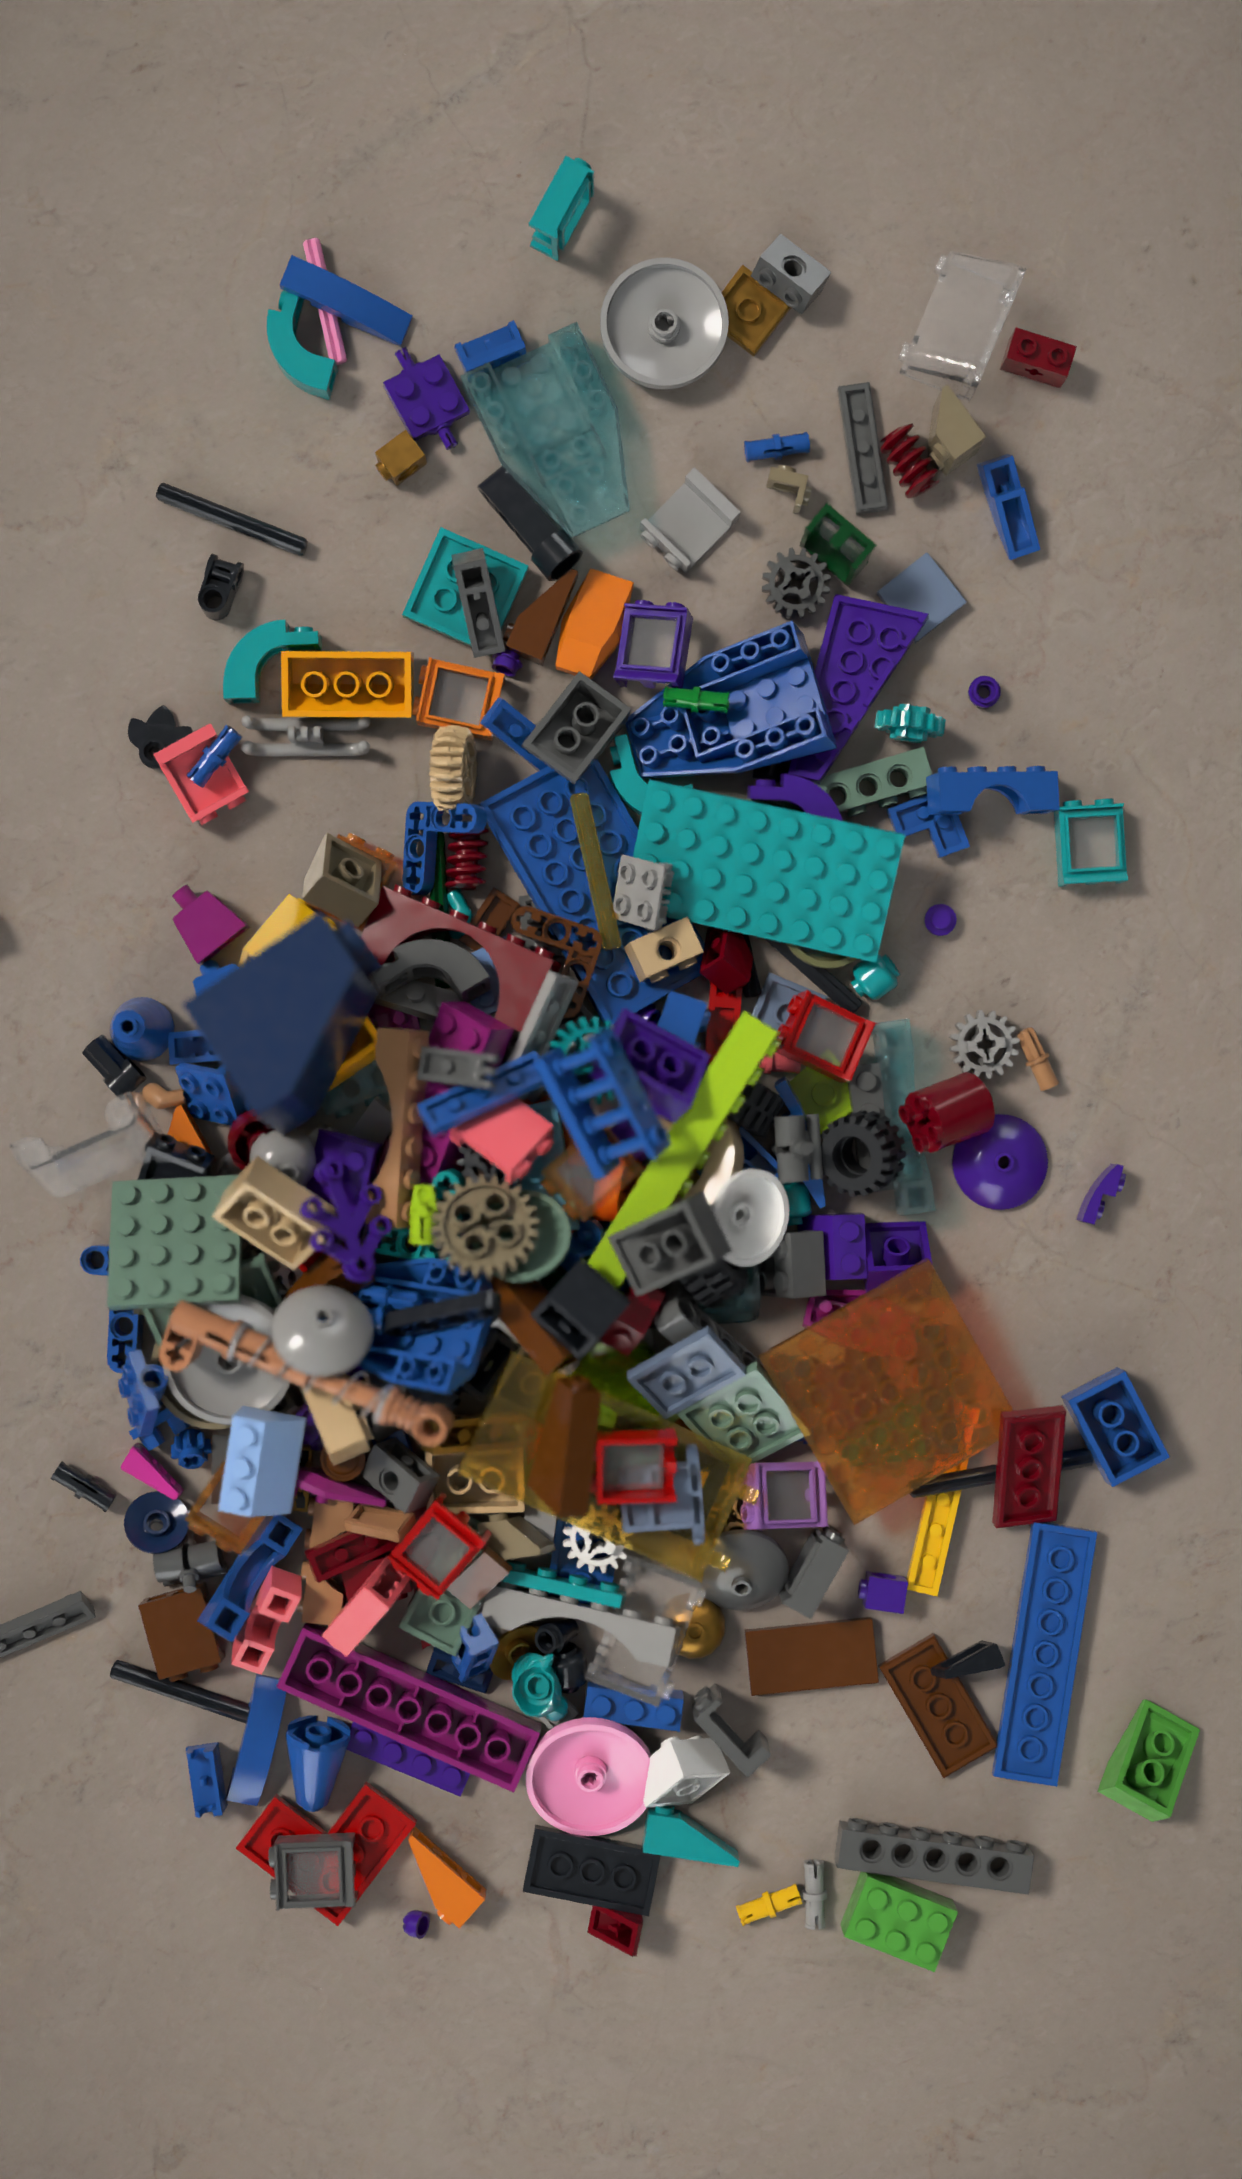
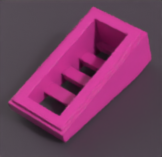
[120,1443,184,1500]

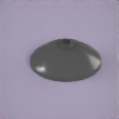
[692,1529,789,1610]

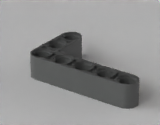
[653,1278,782,1390]

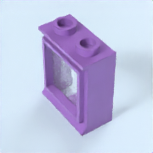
[739,1461,828,1530]

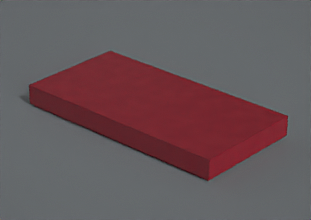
[992,1405,1067,1528]

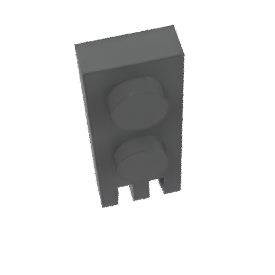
[417,1046,500,1089]

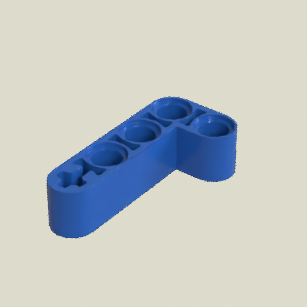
[80,1244,144,1374]

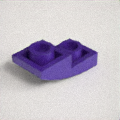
[1076,1164,1126,1225]

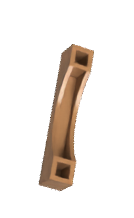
[365,1027,429,1229]

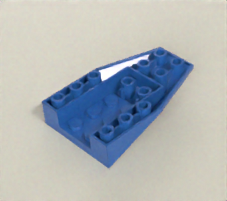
[626,620,837,779]

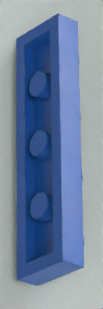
[417,1051,545,1137]

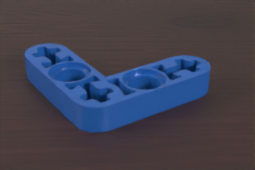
[402,802,487,896]

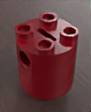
[898,1072,995,1153]

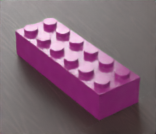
[380,1001,514,1186]

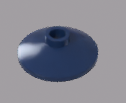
[124,1491,189,1554]

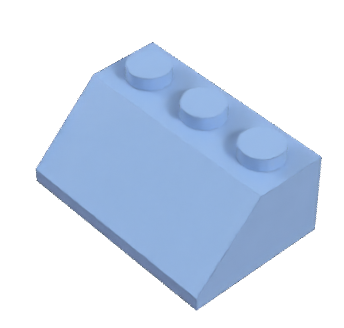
[218,1406,307,1517]

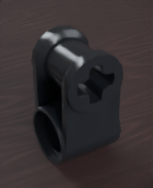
[198,554,244,620]

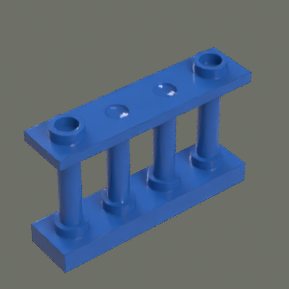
[533,1026,672,1180]

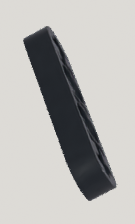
[384,1291,502,1337]

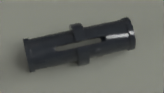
[51,1461,117,1512]

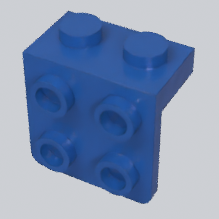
[175,1062,252,1126]

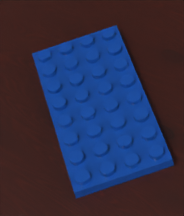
[478,759,705,1025]

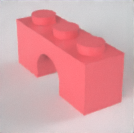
[231,1566,302,1675]

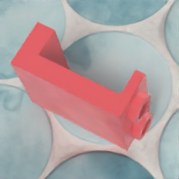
[153,723,249,825]
[449,1098,554,1184]

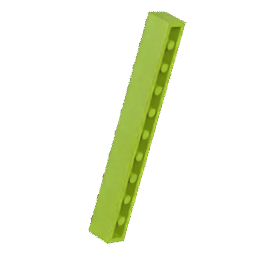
[588,1011,781,1295]

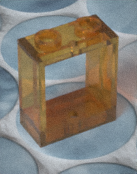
[185,1453,265,1555]

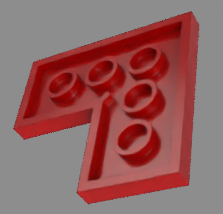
[236,1781,417,1926]

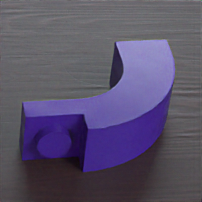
[747,774,843,821]

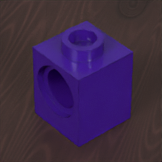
[858,1571,908,1614]

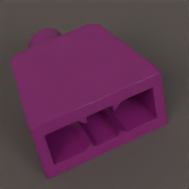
[172,885,250,965]

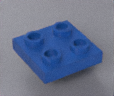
[118,1349,168,1437]

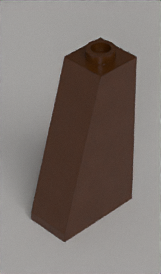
[491,1275,600,1377]
[527,1375,601,1517]

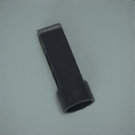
[477,466,583,581]

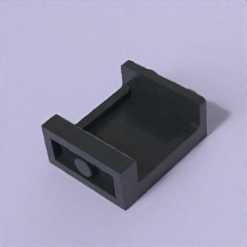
[138,1132,215,1180]

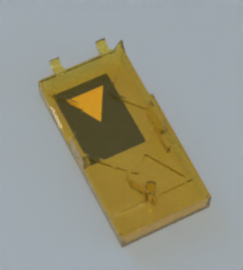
[457,1350,760,1583]

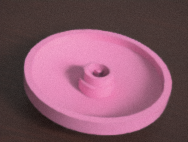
[526,1718,651,1836]

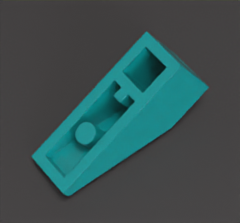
[642,1805,740,1867]

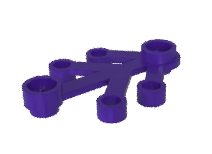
[300,1158,392,1283]

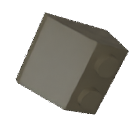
[927,384,986,476]
[302,833,382,927]

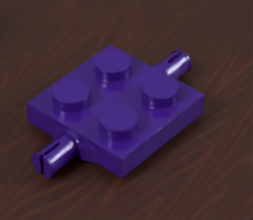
[383,347,470,450]

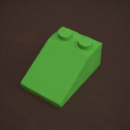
[1097,1699,1200,1822]

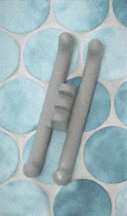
[241,715,370,756]

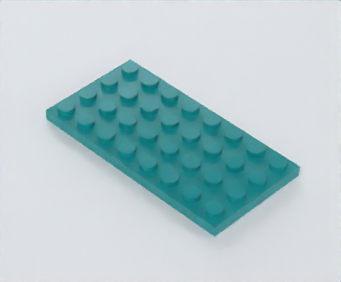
[633,779,905,963]

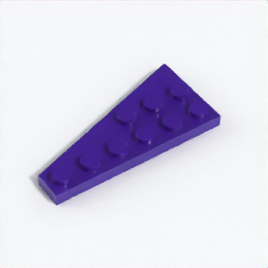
[788,594,929,784]

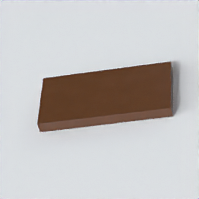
[744,1617,879,1696]
[878,1633,997,1778]

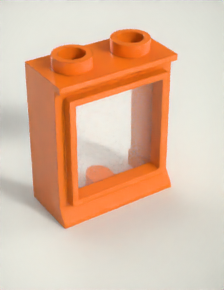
[412,657,506,741]

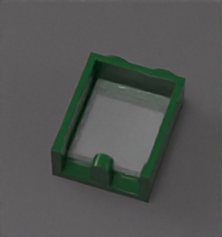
[799,503,877,586]

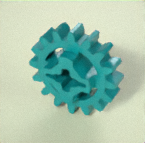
[874,704,946,743]

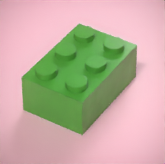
[840,1872,958,1972]

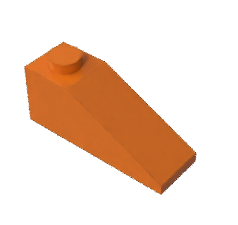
[408,1826,487,1929]

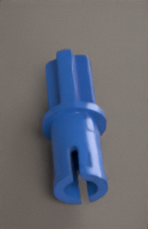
[360,1284,423,1311]

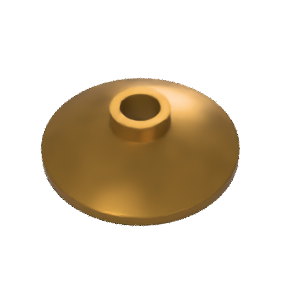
[490,1625,547,1680]

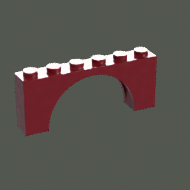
[361,884,562,1032]

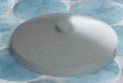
[600,258,729,389]
[163,1295,291,1424]

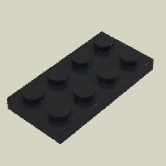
[523,1825,661,1917]

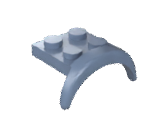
[618,1444,704,1544]

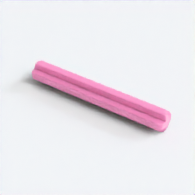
[303,238,347,365]

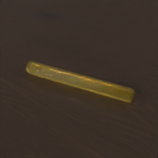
[570,793,621,950]

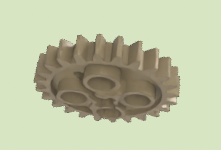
[431,1174,539,1281]

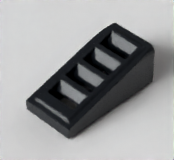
[930,1640,1005,1679]

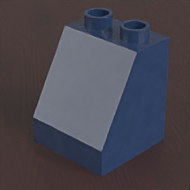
[182,911,381,1136]

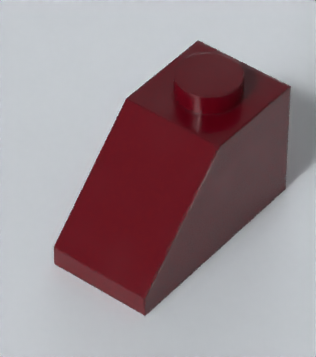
[700,926,753,994]
[599,1285,666,1357]

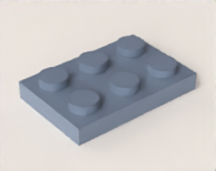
[627,1326,746,1419]

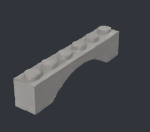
[482,1581,681,1668]

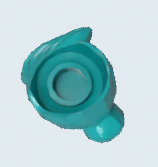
[511,1652,568,1721]

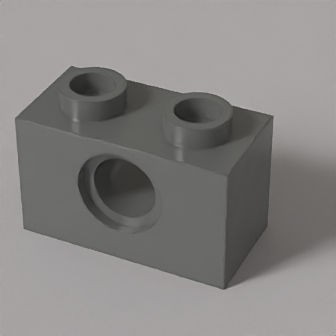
[751,233,831,315]
[361,1437,440,1514]

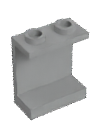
[640,467,740,574]

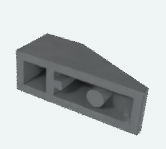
[451,548,505,658]

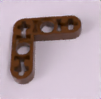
[511,906,602,1019]

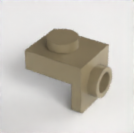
[766,465,812,514]

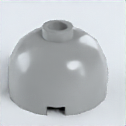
[249,1128,317,1187]

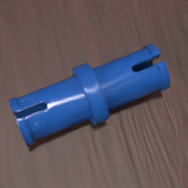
[744,432,810,462]
[187,724,243,788]

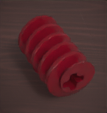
[880,423,940,499]
[445,827,489,891]

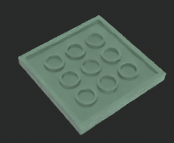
[107,1175,242,1310]

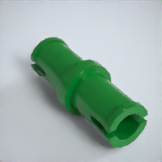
[663,686,730,713]

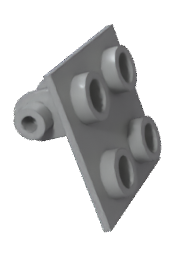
[611,854,674,930]

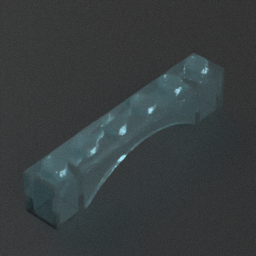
[872,1018,936,1215]

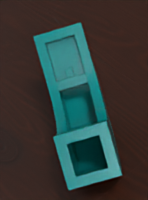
[266,290,338,400]
[223,619,322,704]
[609,734,693,816]

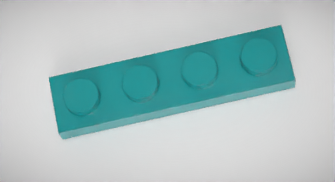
[501,1560,627,1608]

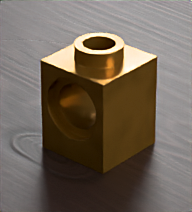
[375,429,427,486]

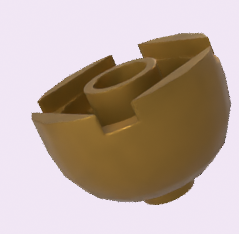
[663,1592,725,1659]

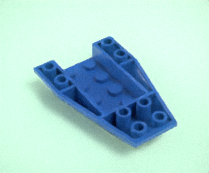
[353,1258,493,1395]

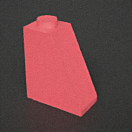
[322,1555,410,1657]

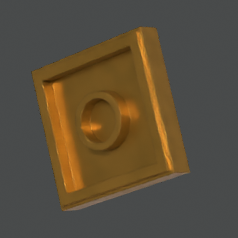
[722,265,792,356]

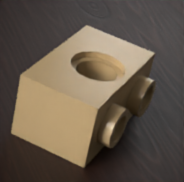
[624,917,704,984]

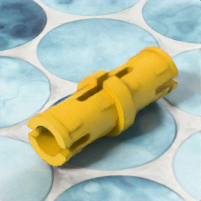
[736,1883,803,1926]

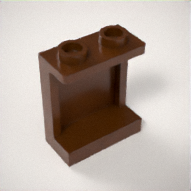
[138,1582,226,1682]

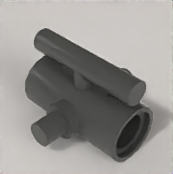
[771,1114,824,1182]
[153,1530,228,1593]

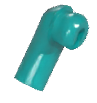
[447,889,473,939]

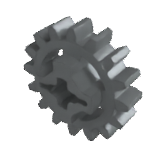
[762,547,831,619]

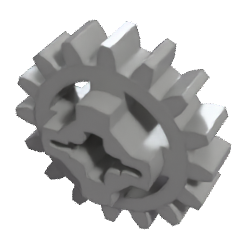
[949,1010,1020,1079]

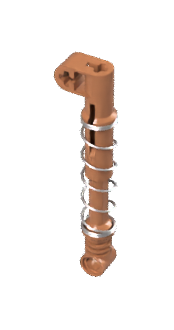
[159,1300,454,1446]

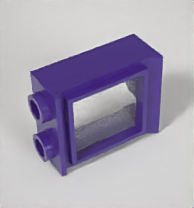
[613,600,693,689]

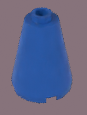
[110,997,175,1061]
[286,1715,350,1812]

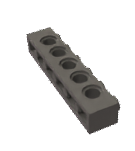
[834,1818,1034,1895]

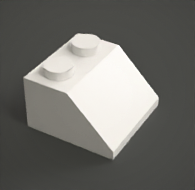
[643,1735,731,1808]

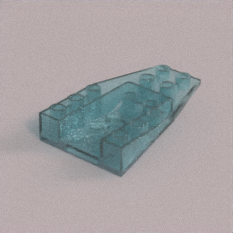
[460,322,630,539]

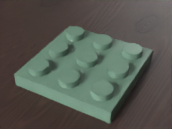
[676,1361,811,1475]

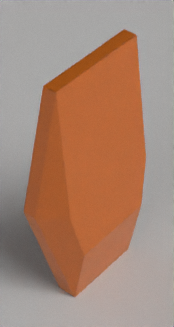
[556,568,634,680]

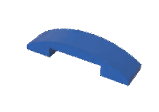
[225,1674,286,1806]

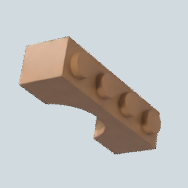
[297,1496,356,1625]

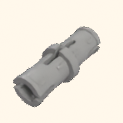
[802,1859,827,1930]

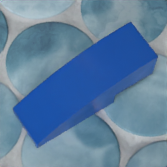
[977,454,1040,560]

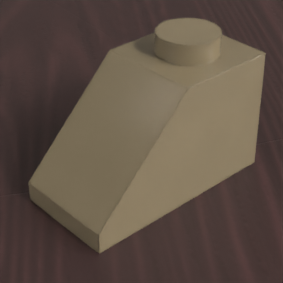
[477,1513,555,1560]

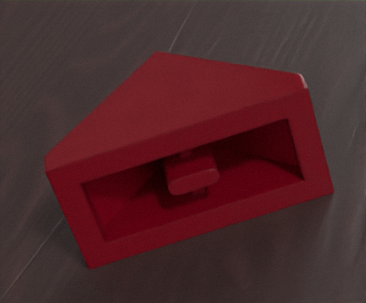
[587,1906,643,1957]

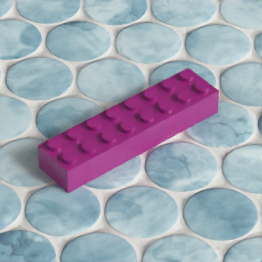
[276,1623,541,1793]

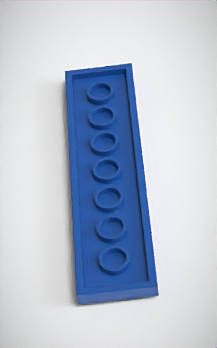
[992,1522,1097,1787]

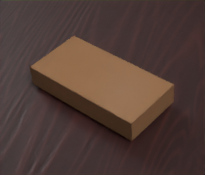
[344,1503,417,1543]

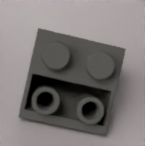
[756,1230,826,1298]

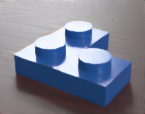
[887,794,970,859]

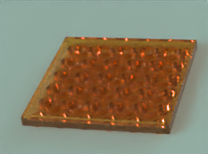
[758,1258,1013,1525]

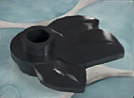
[128,705,193,769]

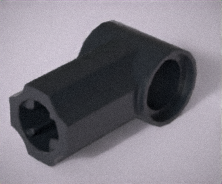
[82,1034,147,1101]

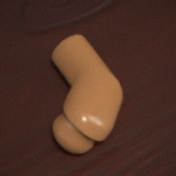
[142,1083,187,1109]

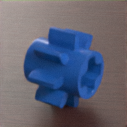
[171,1429,212,1469]

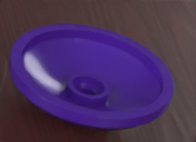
[952,1114,1048,1210]

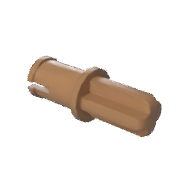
[1016,1027,1059,1091]

